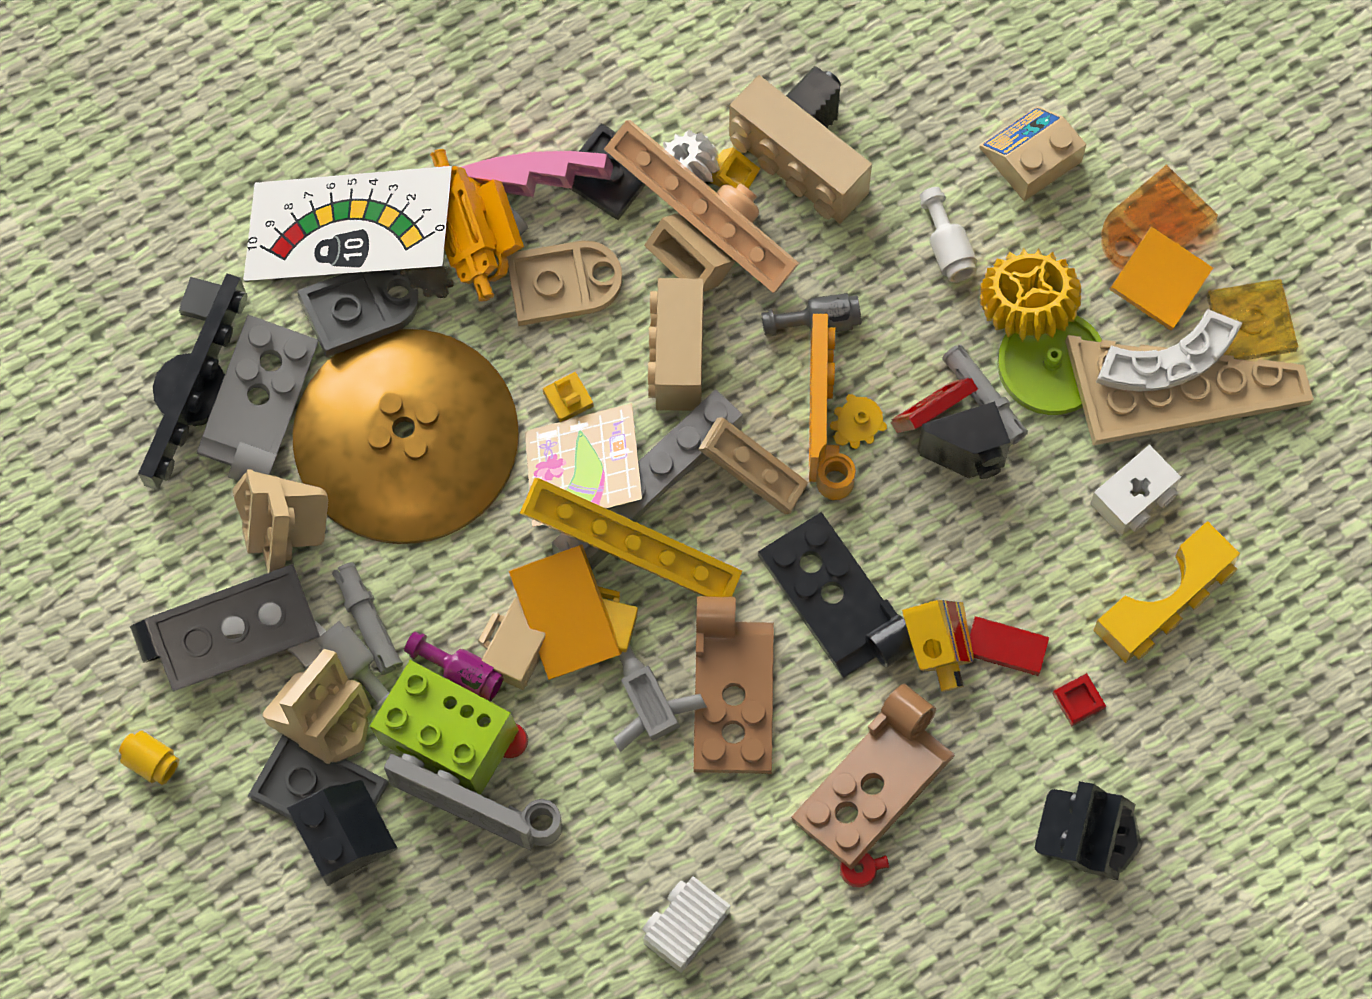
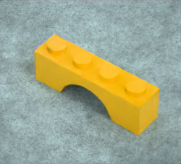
[1093,521,1240,663]

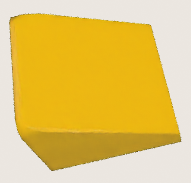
[710,147,760,189]

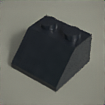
[918,401,1011,479]
[287,780,398,886]

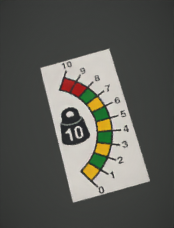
[243,166,452,281]

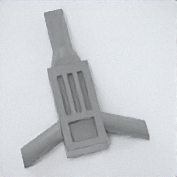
[613,645,707,752]

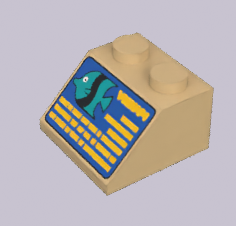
[979,106,1086,201]

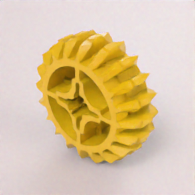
[980,248,1081,342]

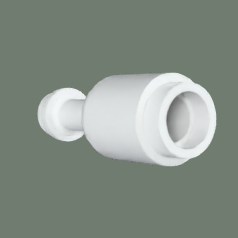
[920,187,977,283]

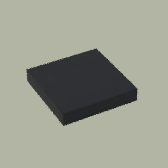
[569,123,645,220]

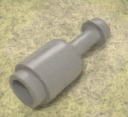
[315,621,389,711]

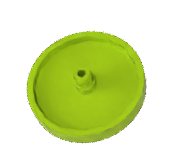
[998,315,1102,415]

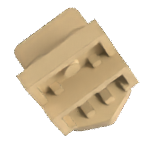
[232,469,328,573]
[263,649,372,764]

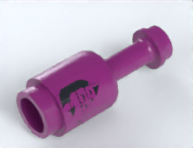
[404,631,504,702]

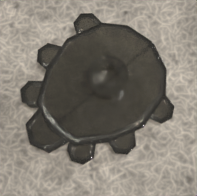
[400,264,454,298]

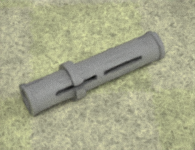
[942,344,1028,446]
[332,562,403,675]

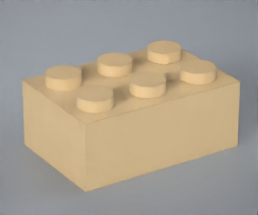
[648,278,704,411]

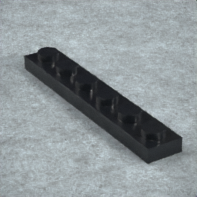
[138,273,247,491]

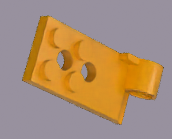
[809,314,856,500]

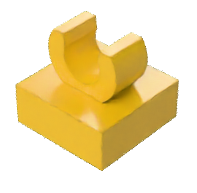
[542,371,594,422]

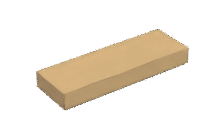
[698,417,809,514]

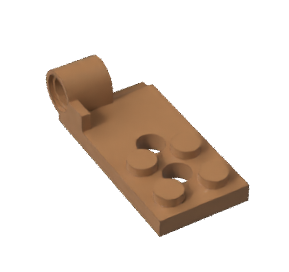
[693,596,774,774]
[791,684,955,870]

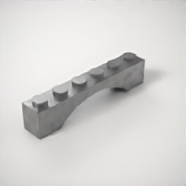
[552,389,743,570]

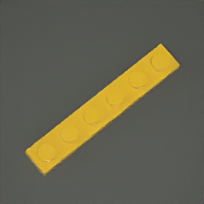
[519,478,742,597]

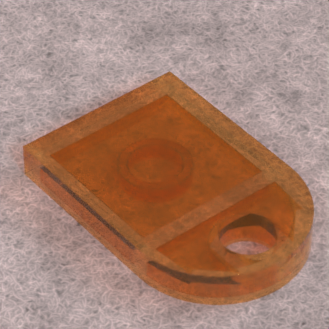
[1101,164,1218,270]

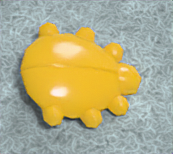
[830,394,887,449]

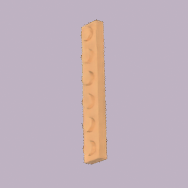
[604,120,799,293]

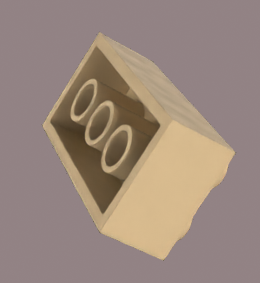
[729,75,872,224]

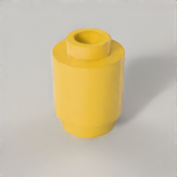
[119,730,180,785]

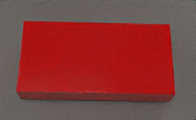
[969,616,1050,676]

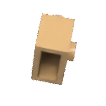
[644,213,736,292]

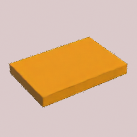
[509,544,622,680]

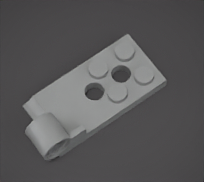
[196,315,318,481]
[384,754,562,851]

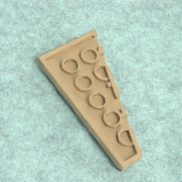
[1065,335,1314,445]

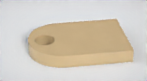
[507,241,622,326]

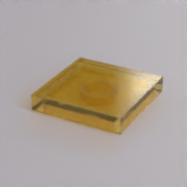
[1206,279,1298,360]

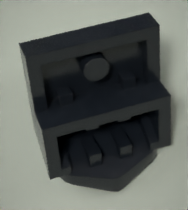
[1035,781,1142,881]

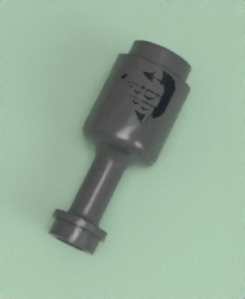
[761,293,862,336]

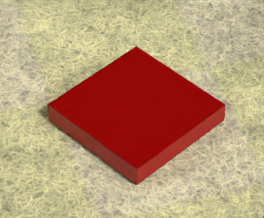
[890,377,978,433]

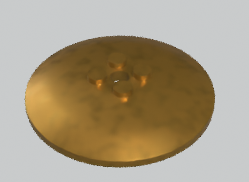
[292,329,519,544]

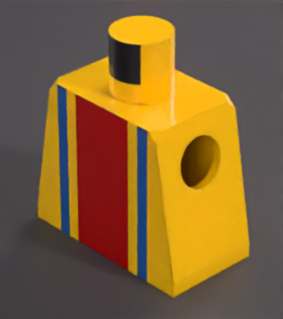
[902,600,973,692]

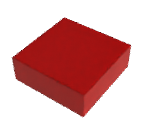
[1052,673,1106,726]

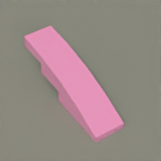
[461,151,613,197]

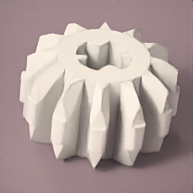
[663,130,720,182]

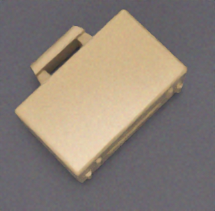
[478,597,546,690]

